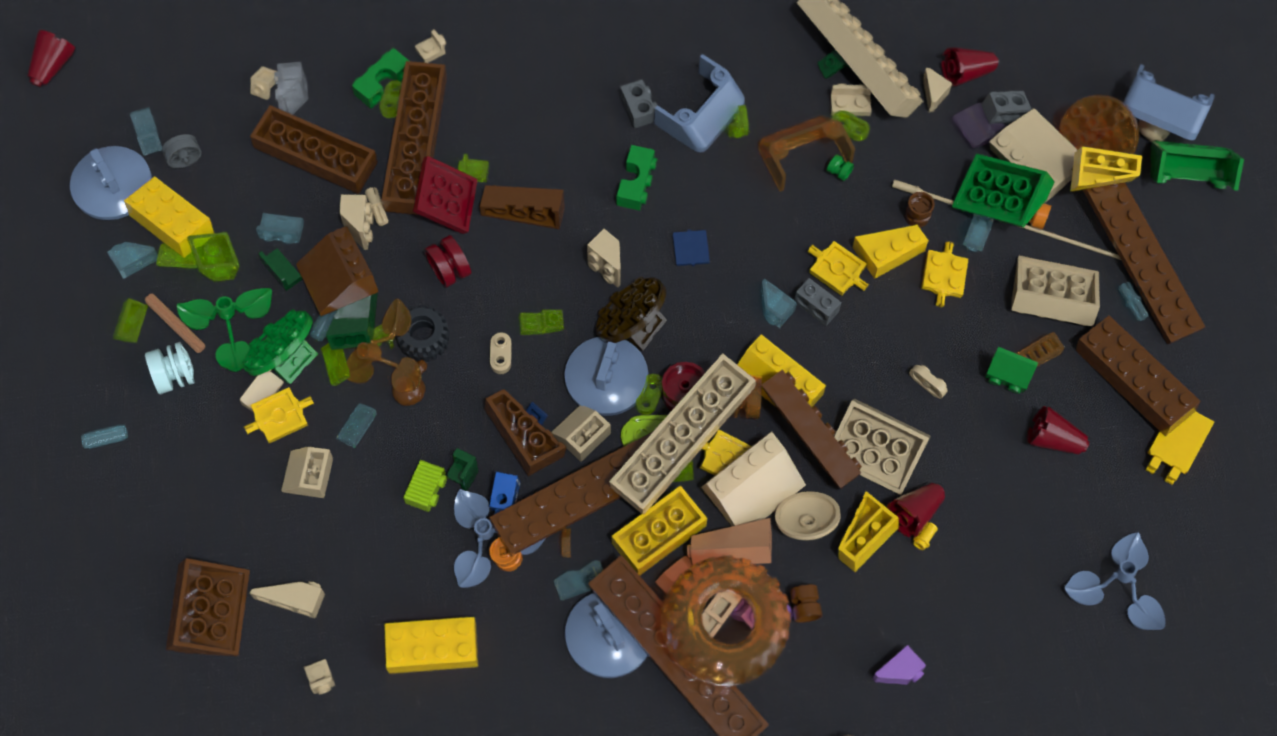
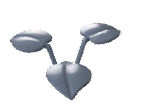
[454,489,546,588]
[1064,532,1165,630]

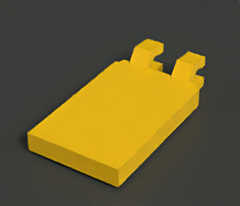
[1146,412,1214,485]

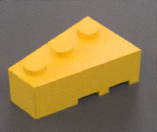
[1070,146,1142,191]
[852,225,929,279]
[838,491,899,572]

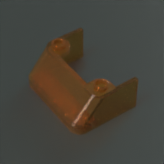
[759,116,855,192]

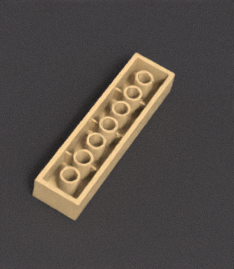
[797,0,923,118]
[610,354,756,515]

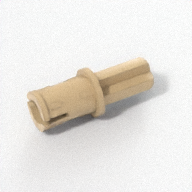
[365,187,388,226]

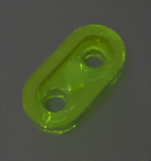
[380,81,402,118]
[832,110,870,141]
[636,374,663,415]

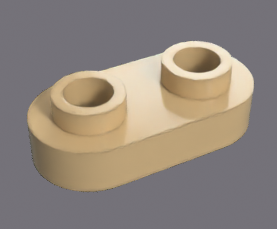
[490,333,512,374]
[909,365,947,399]

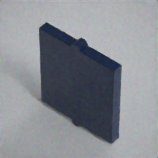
[673,230,710,267]

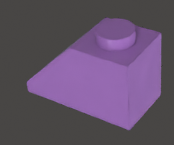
[873,645,926,685]

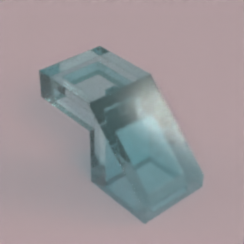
[130,107,162,156]
[554,561,603,600]

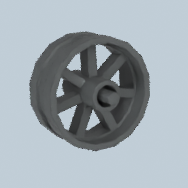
[162,134,202,168]

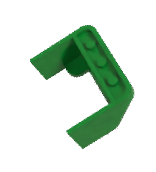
[1151,141,1244,191]

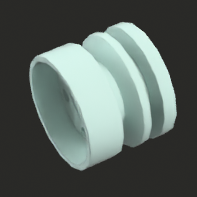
[145,342,195,394]

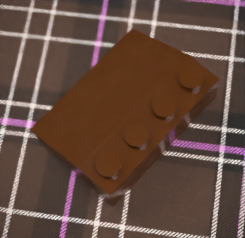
[296,226,379,316]
[166,558,250,656]

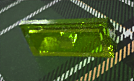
[156,243,202,268]
[113,298,148,343]

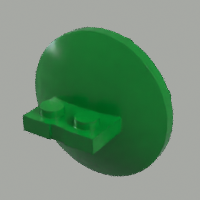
[242,309,318,384]

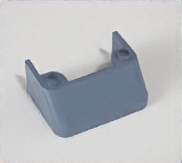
[655,54,745,152]
[1121,65,1215,140]

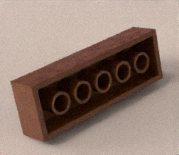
[250,105,378,194]
[1075,316,1201,437]
[762,370,862,490]

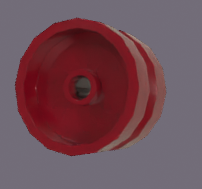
[424,235,472,288]
[662,362,705,411]

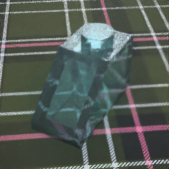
[963,214,994,252]
[107,242,160,279]
[761,279,797,328]

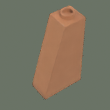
[687,518,772,567]

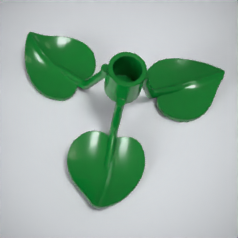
[177,288,272,372]

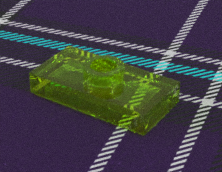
[321,343,350,386]

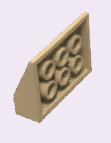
[990,109,1077,203]
[1011,256,1100,327]
[834,399,930,495]
[702,432,806,526]

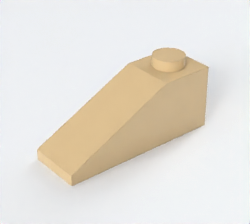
[250,581,325,618]

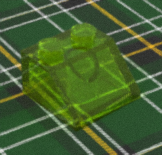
[187,232,239,281]

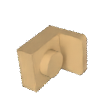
[415,30,446,63]
[251,67,280,100]
[304,659,335,694]

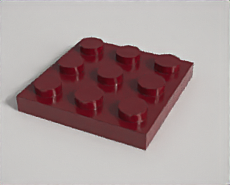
[413,156,478,234]

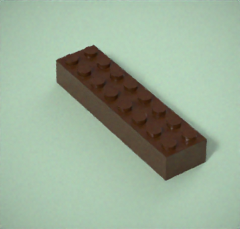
[382,61,447,215]

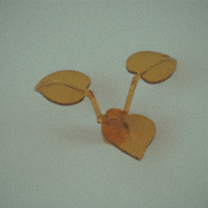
[339,298,421,393]

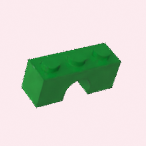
[352,48,409,109]
[617,145,657,211]

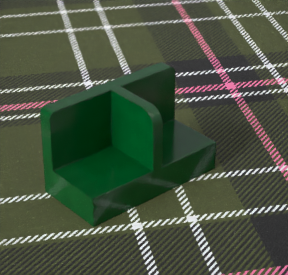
[447,448,479,491]

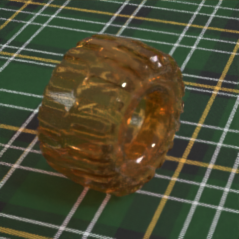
[661,555,791,686]

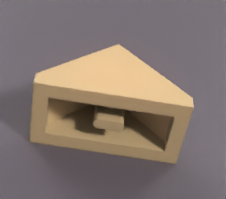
[923,68,952,112]

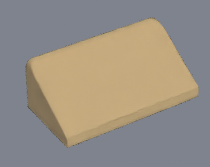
[240,371,284,412]

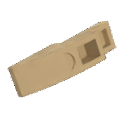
[691,564,761,643]

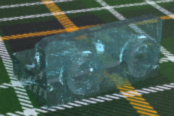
[256,213,304,244]

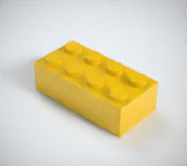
[124,176,214,258]
[612,486,707,576]
[385,617,478,674]

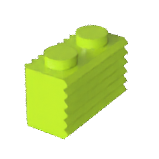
[404,460,447,512]

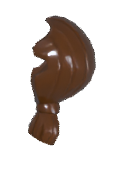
[392,360,427,406]

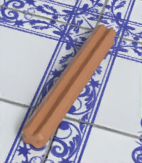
[145,294,205,353]

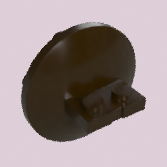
[596,277,667,351]

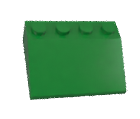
[952,154,1055,228]

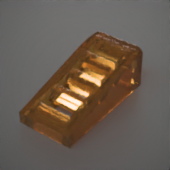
[1016,332,1064,366]

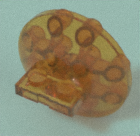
[1059,94,1139,154]

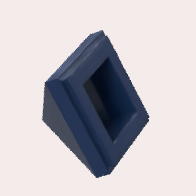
[526,402,548,426]

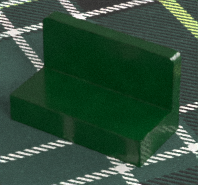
[258,248,303,291]

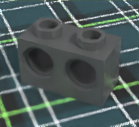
[620,80,657,129]
[982,91,1032,124]
[794,278,841,326]

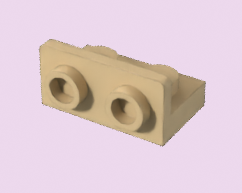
[830,84,871,116]

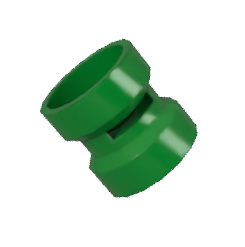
[827,154,854,181]

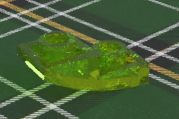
[519,310,564,335]

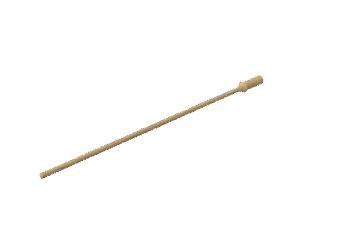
[892,180,1121,260]

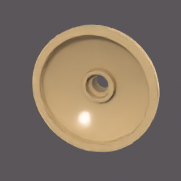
[775,492,841,540]

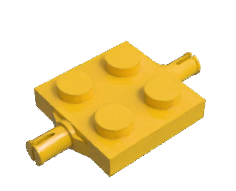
[808,241,869,296]
[921,242,968,307]
[244,388,314,443]
[700,429,752,475]

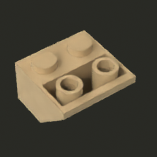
[340,195,374,250]
[587,229,620,288]
[551,406,611,461]
[282,447,333,498]

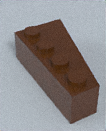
[480,185,565,230]
[484,389,566,476]

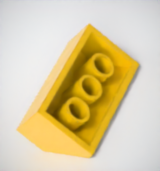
[737,335,826,408]

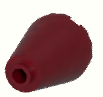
[27,30,75,87]
[941,47,998,87]
[1027,406,1089,455]
[887,483,945,538]

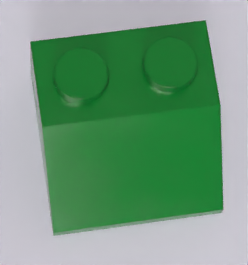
[985,347,1038,394]

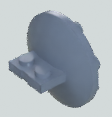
[70,146,152,220]
[565,337,648,416]
[565,593,648,678]

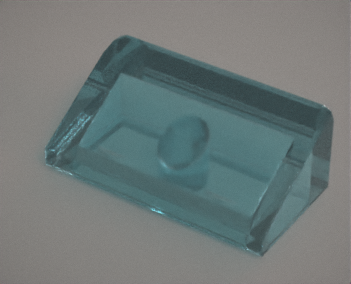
[336,404,377,448]

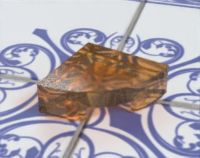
[562,528,571,557]

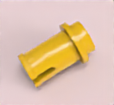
[913,522,938,550]

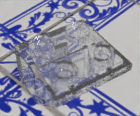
[274,62,308,115]

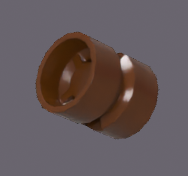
[904,192,935,227]
[789,585,823,623]

